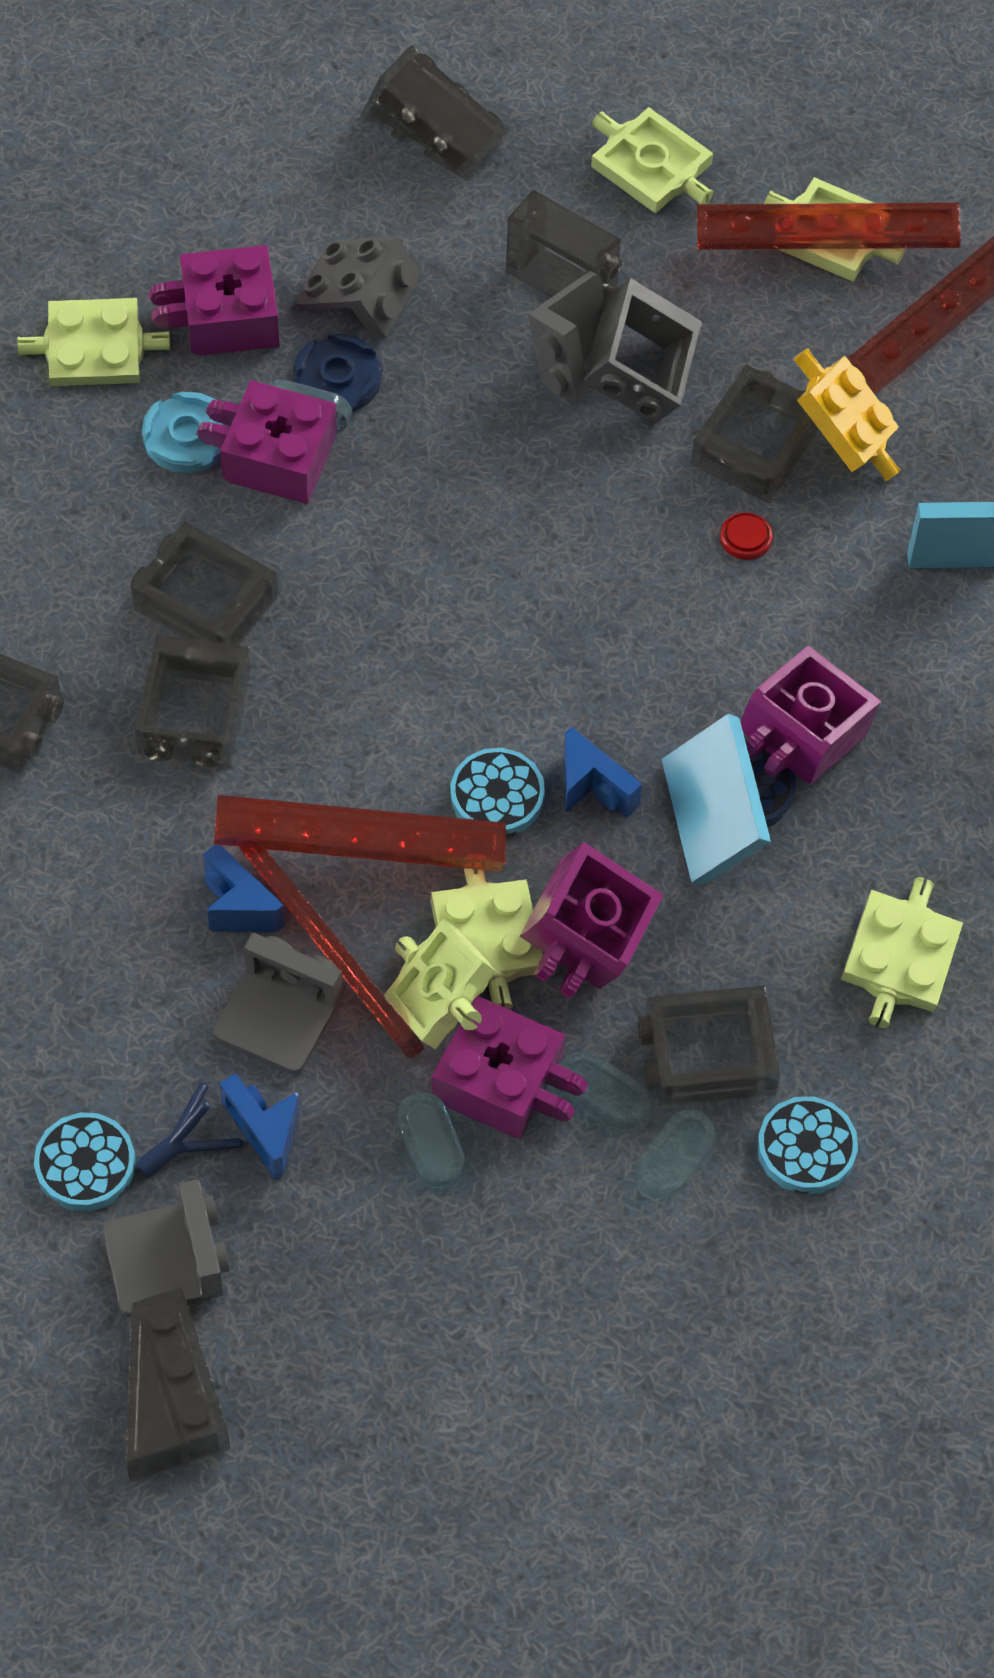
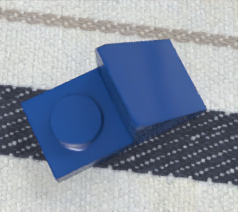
[563,726,642,818]
[203,842,285,932]
[219,1073,300,1180]

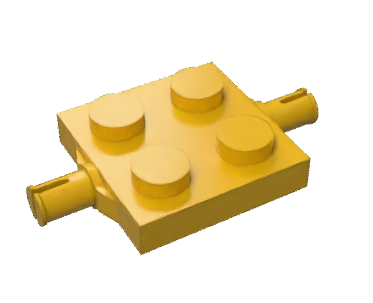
[793,348,901,481]

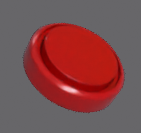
[720,512,773,560]

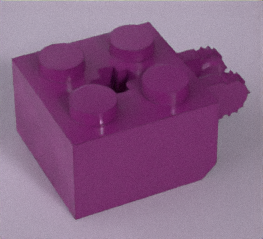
[148,245,280,356]
[196,380,337,504]
[740,646,881,785]
[519,842,664,999]
[431,996,589,1138]

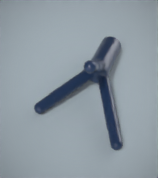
[135,1082,243,1178]

